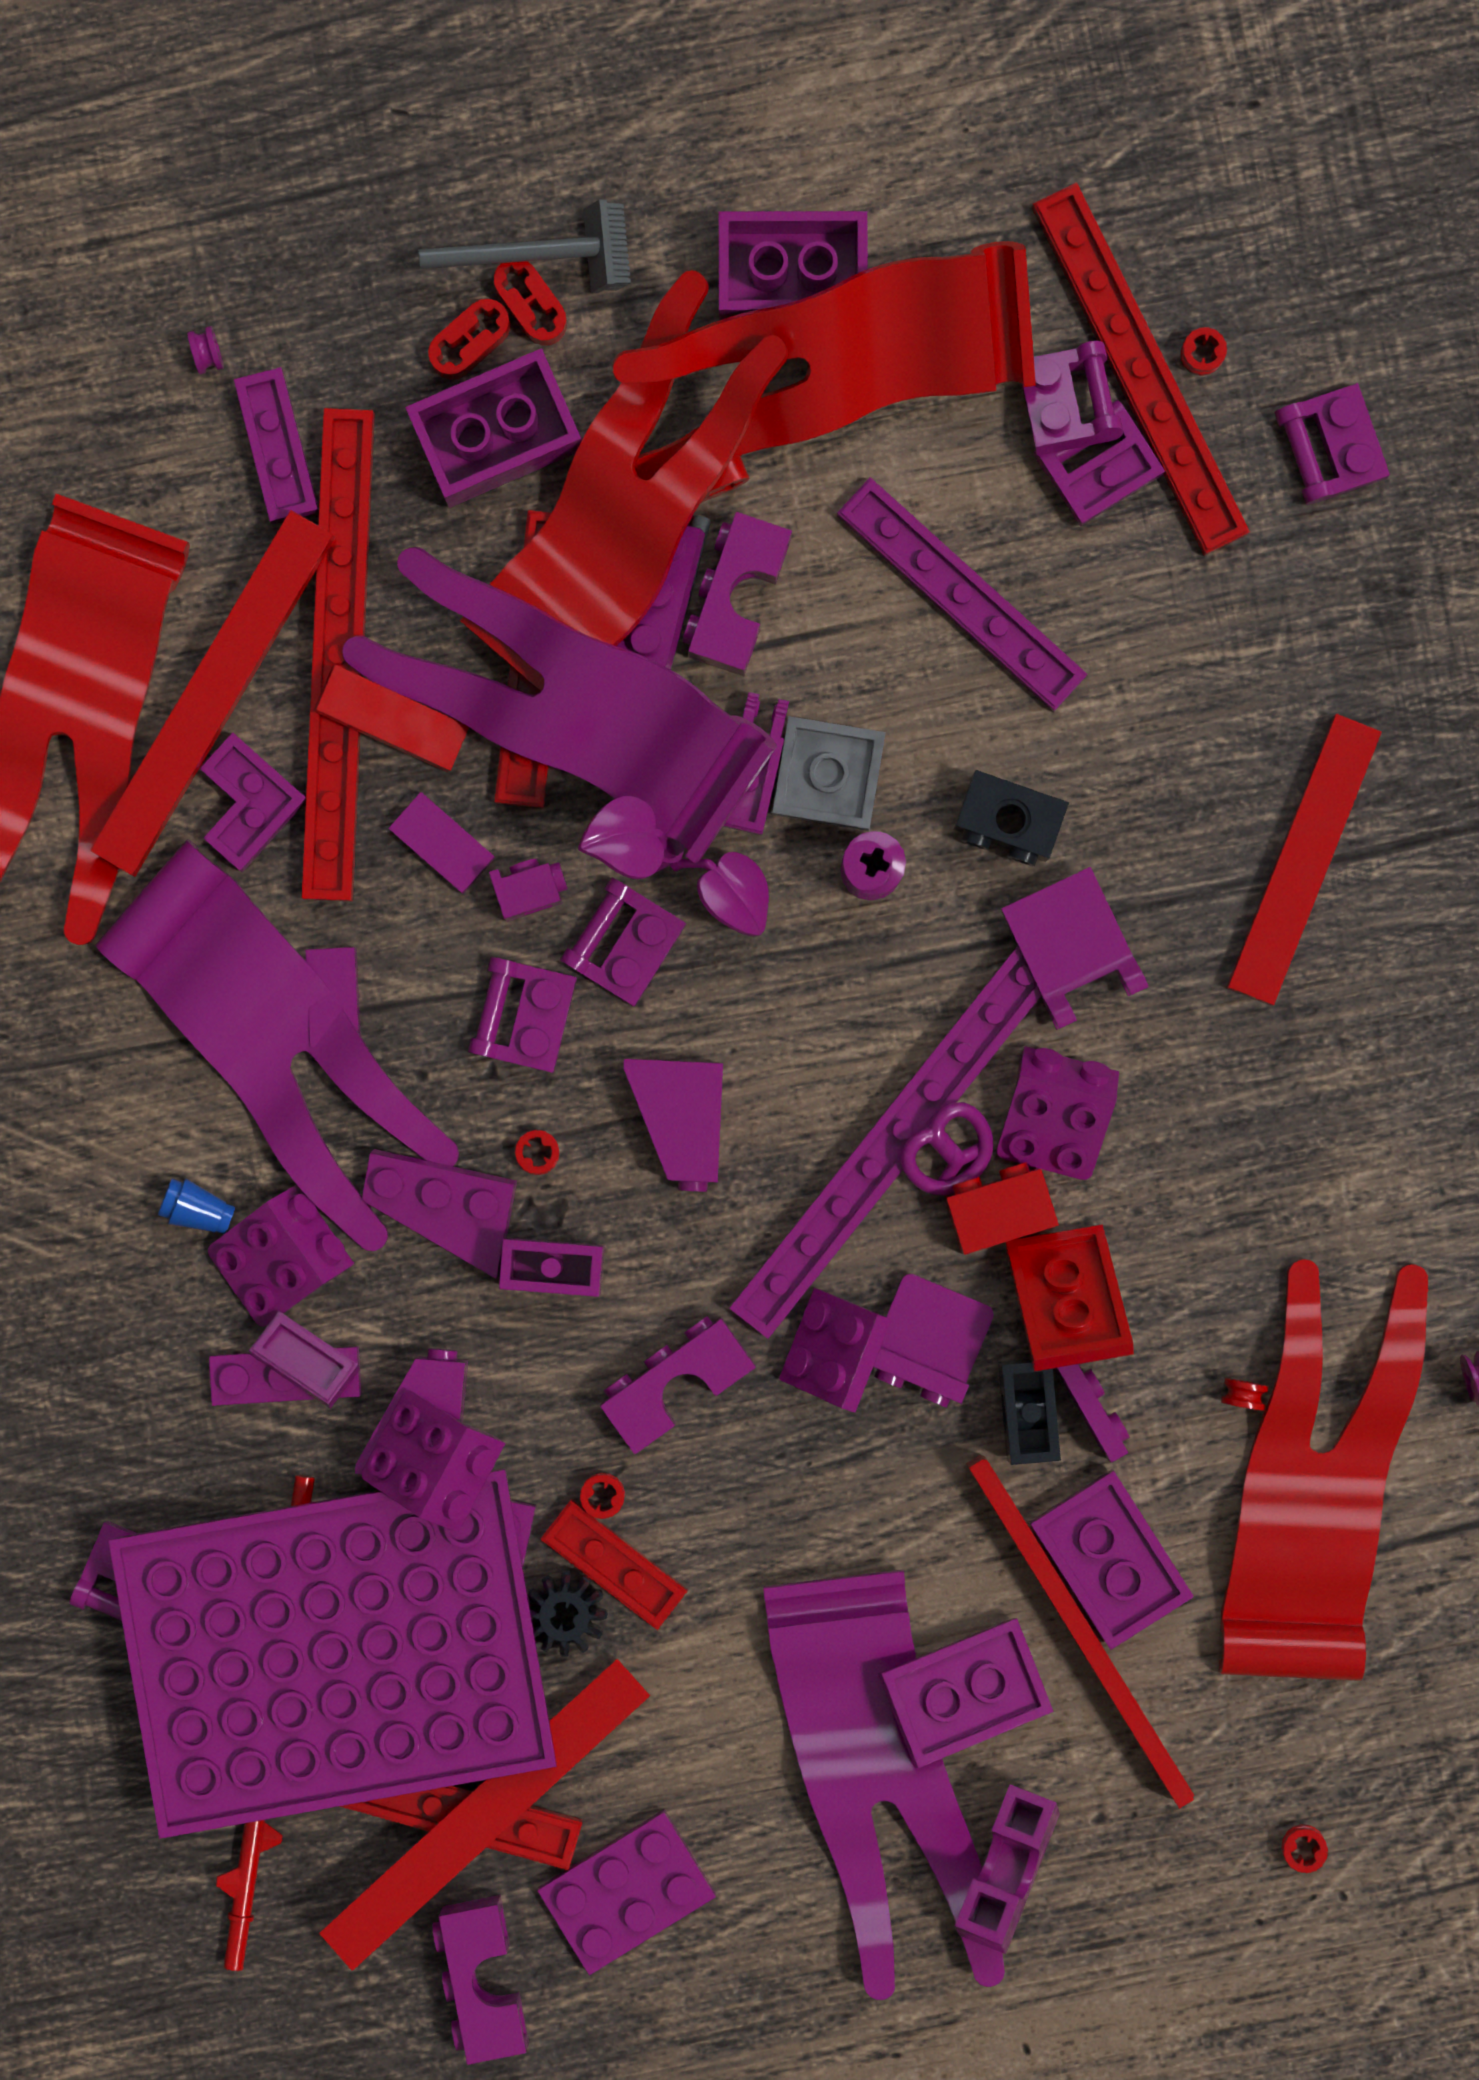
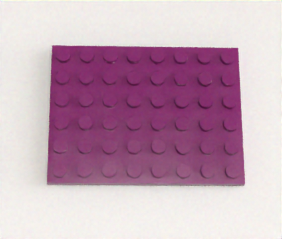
[108,1468,557,1839]

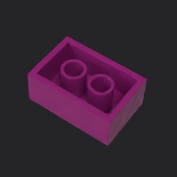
[719,211,868,320]
[405,348,582,508]

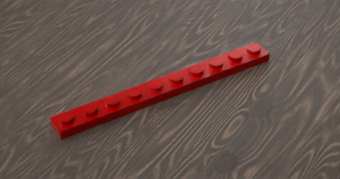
[302,408,375,902]

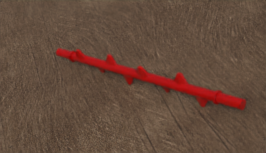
[216,1475,315,1971]

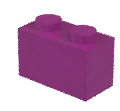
[499,1238,605,1297]

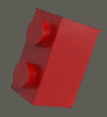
[944,1162,1059,1255]

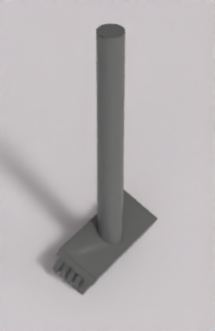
[418,199,631,293]

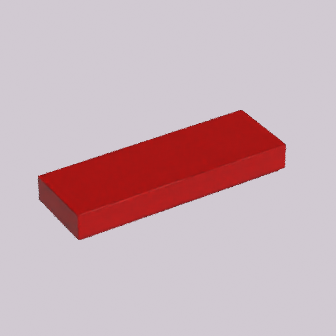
[313,665,469,772]
[541,1498,688,1630]

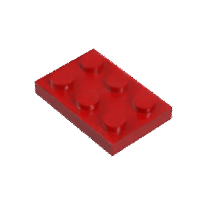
[1006,1224,1134,1372]

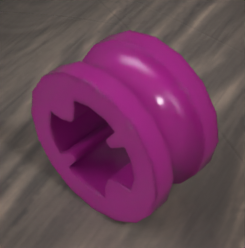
[187,326,224,375]

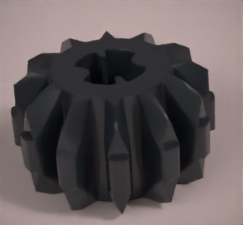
[528,1570,608,1657]

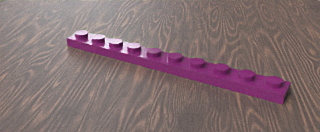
[729,945,1041,1339]

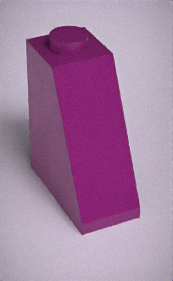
[624,1059,723,1192]
[355,1348,469,1474]

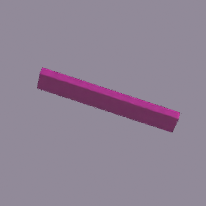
[837,477,1088,713]

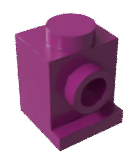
[489,858,568,922]

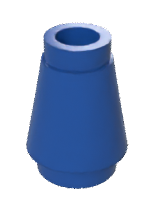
[158,1178,235,1234]

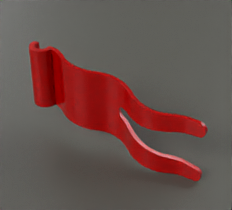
[612,241,1036,480]
[460,270,788,691]
[0,493,190,945]
[1218,1259,1428,1681]

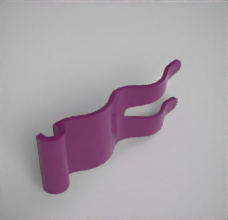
[343,547,777,863]
[95,839,459,1251]
[763,1569,1005,2000]

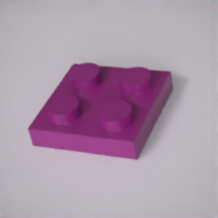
[779,1288,891,1413]

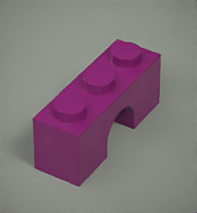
[682,512,792,677]
[600,1315,756,1455]
[955,1784,1060,1954]
[432,1895,529,2065]

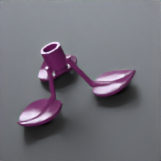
[578,796,769,937]

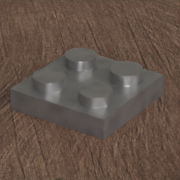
[772,716,886,831]

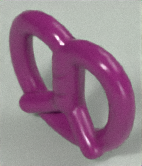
[900,1102,993,1196]

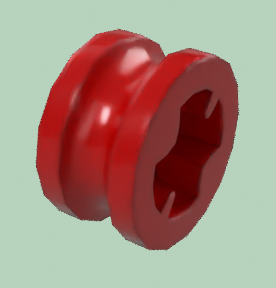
[1180,327,1227,376]
[515,1130,560,1175]
[1221,1378,1269,1411]
[580,1472,625,1519]
[1281,1824,1328,1873]

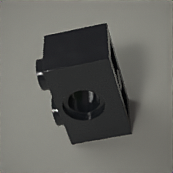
[953,770,1069,867]
[998,1359,1061,1465]

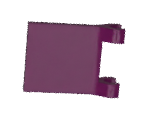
[1001,867,1149,1030]

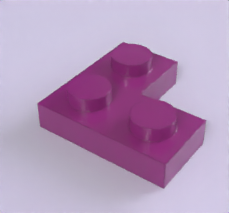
[200,732,306,873]

